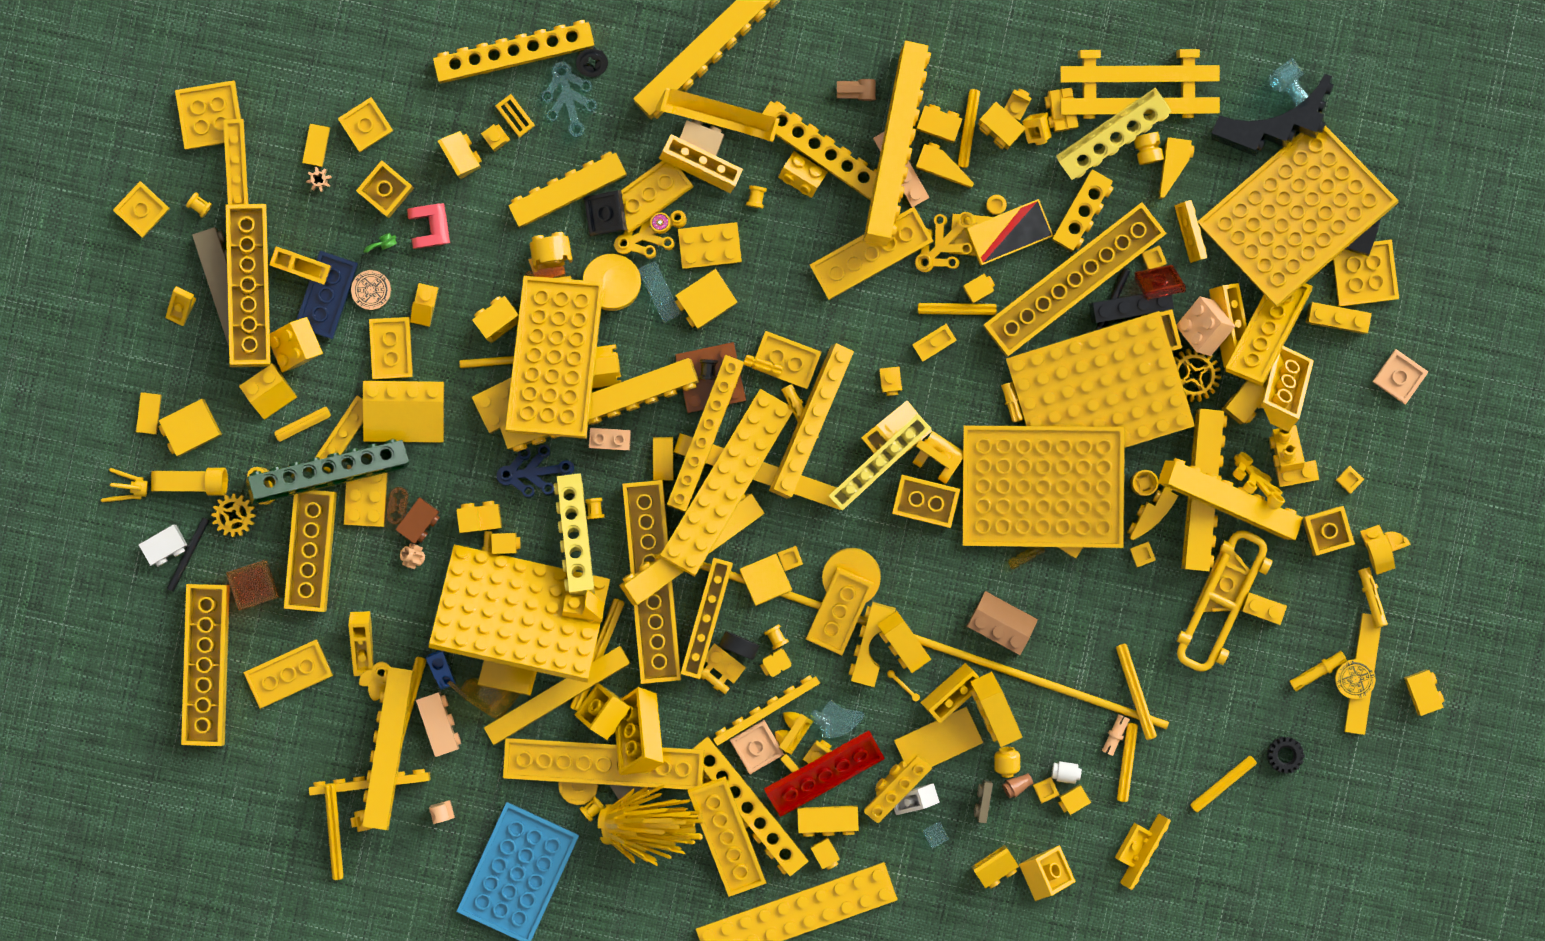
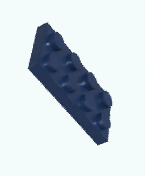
[297,251,358,339]

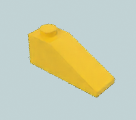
[1159,138,1194,199]
[916,142,974,189]
[348,611,374,676]

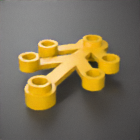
[614,210,687,259]
[915,212,975,272]
[1232,452,1285,510]

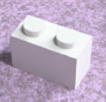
[139,525,188,567]

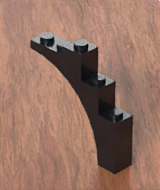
[1211,74,1334,156]

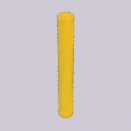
[460,356,514,368]

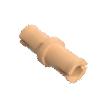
[1102,714,1130,756]

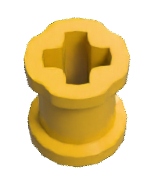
[746,185,767,209]
[186,192,212,218]
[585,498,605,520]
[764,624,789,650]
[579,796,605,822]

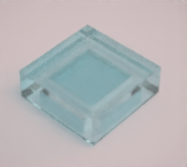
[922,821,949,848]

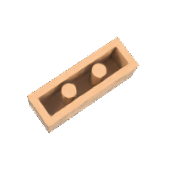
[416,692,461,757]

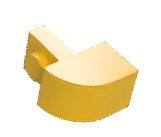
[1360,525,1395,575]

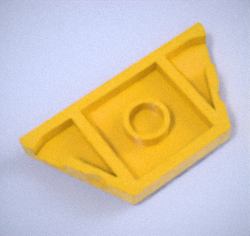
[1193,551,1250,612]

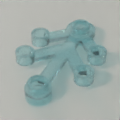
[541,62,597,138]

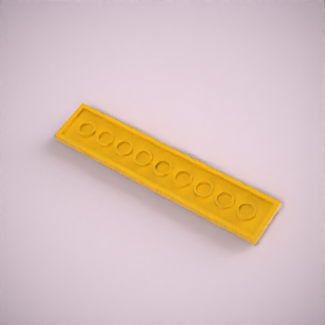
[660,389,795,577]
[503,738,705,790]
[696,862,897,941]

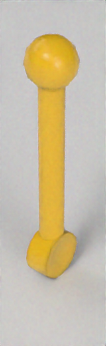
[887,670,920,701]

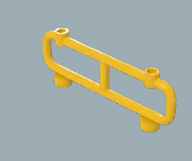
[1176,530,1272,672]

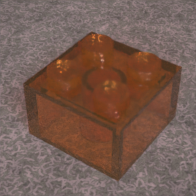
[226,560,280,611]

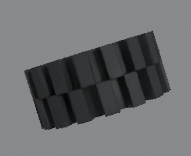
[1267,737,1305,774]

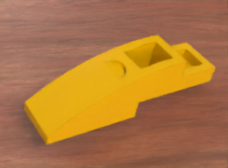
[1127,486,1179,540]

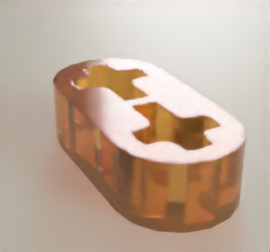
[387,487,409,524]

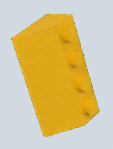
[1262,346,1314,432]
[615,687,664,775]

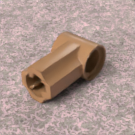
[837,79,876,101]

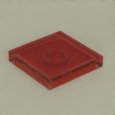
[1135,265,1186,300]

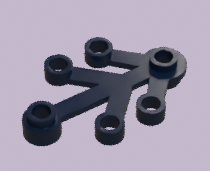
[497,445,575,499]

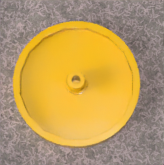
[583,254,641,311]
[822,548,881,602]

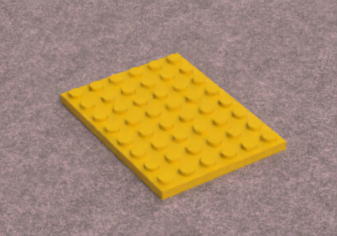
[1197,126,1399,307]
[1006,311,1195,447]
[963,425,1125,548]
[429,544,610,683]

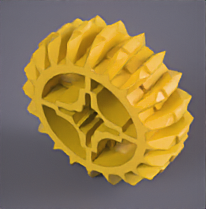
[1174,349,1221,402]

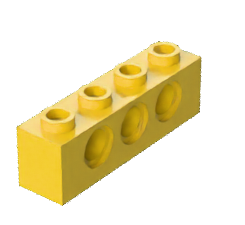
[1052,169,1114,252]

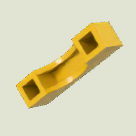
[848,602,896,687]

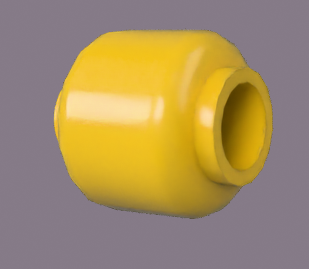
[994,747,1020,778]

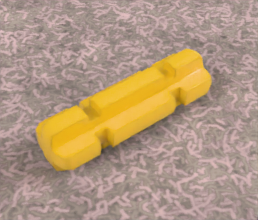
[744,355,783,376]

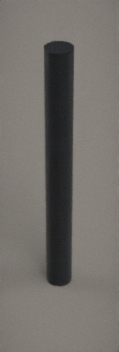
[1095,268,1131,331]
[167,517,210,592]

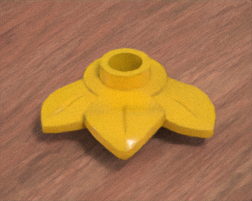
[359,662,390,701]

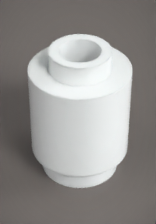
[1052,761,1082,784]

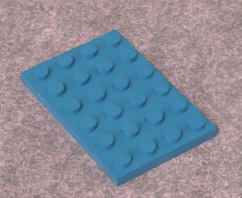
[456,802,579,941]

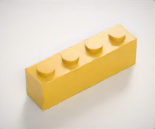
[659,134,743,193]
[1209,283,1247,368]

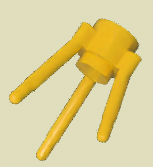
[101,468,148,502]

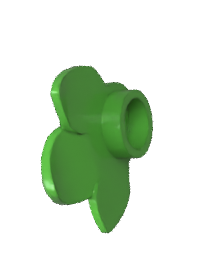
[364,233,397,253]

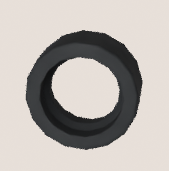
[719,631,759,660]

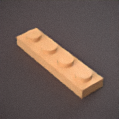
[873,132,930,207]

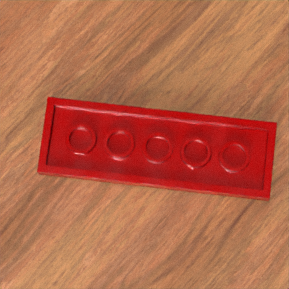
[764,730,885,817]

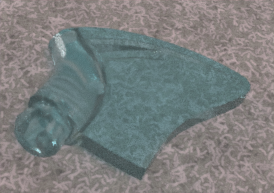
[809,700,864,738]

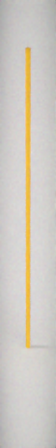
[700,562,1169,729]

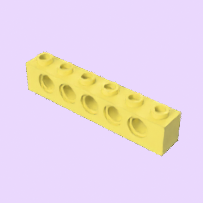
[1056,87,1172,180]
[829,414,931,510]
[554,473,595,596]

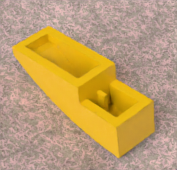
[269,246,331,285]

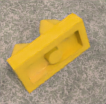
[775,712,814,755]

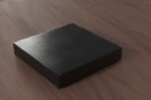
[584,190,627,236]

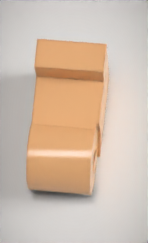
[429,800,455,824]

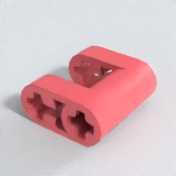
[407,203,450,249]

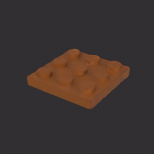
[675,342,746,413]

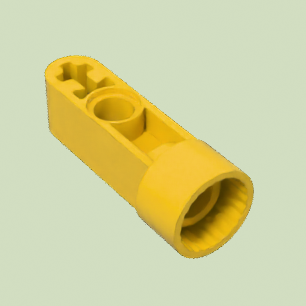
[151,468,228,496]

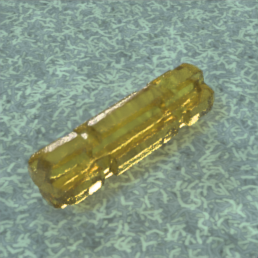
[1008,547,1045,569]

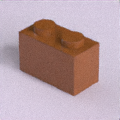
[396,497,440,544]

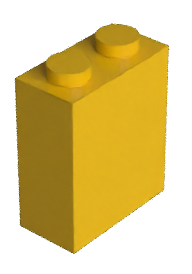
[675,269,738,329]
[158,399,222,457]

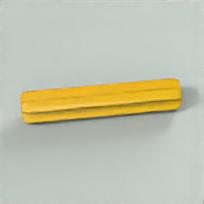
[274,407,331,442]

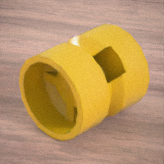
[1134,132,1164,165]
[1130,470,1158,496]

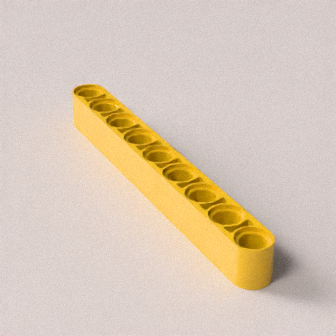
[673,433,841,510]

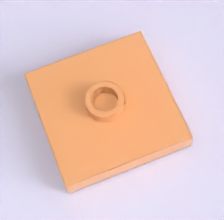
[1372,349,1428,405]
[730,720,784,774]

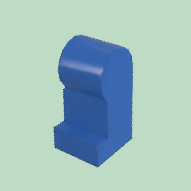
[426,650,456,690]

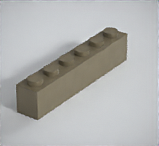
[192,227,229,346]

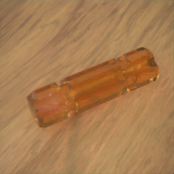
[526,266,565,278]

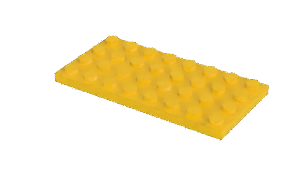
[505,276,604,439]

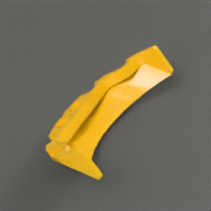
[656,88,779,142]

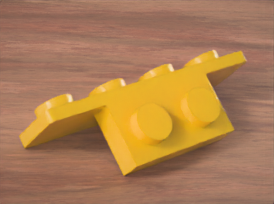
[864,755,932,823]
[1115,814,1171,890]

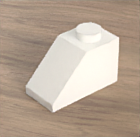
[894,783,940,815]

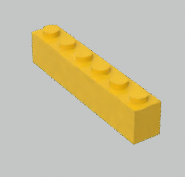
[508,152,627,228]
[681,558,733,679]

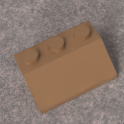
[966,591,1038,655]

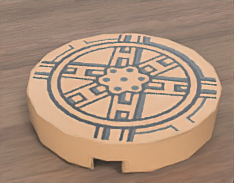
[351,270,391,310]

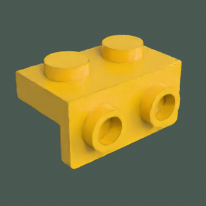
[778,151,828,198]

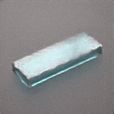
[638,261,682,323]

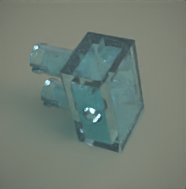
[1269,58,1308,106]

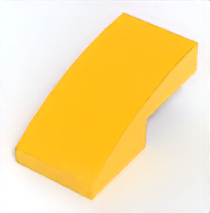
[653,437,673,480]

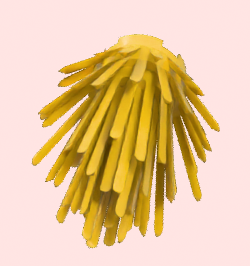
[598,785,705,866]

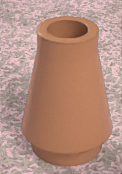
[1002,773,1033,798]

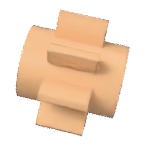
[306,167,332,192]
[400,543,425,569]

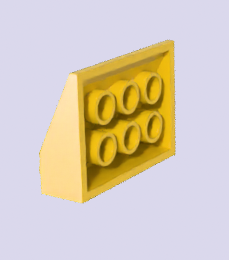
[363,381,444,442]

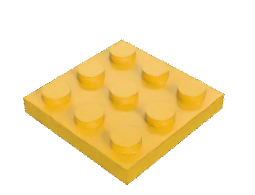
[175,81,241,150]
[1333,240,1399,307]

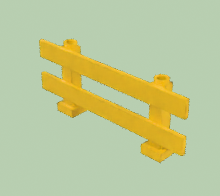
[1060,49,1220,119]

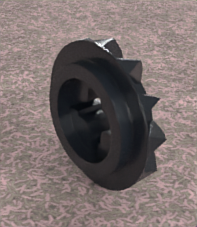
[576,47,608,77]

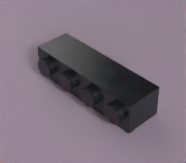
[1088,289,1174,323]

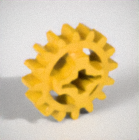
[211,494,256,537]

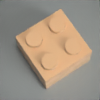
[1176,296,1236,356]

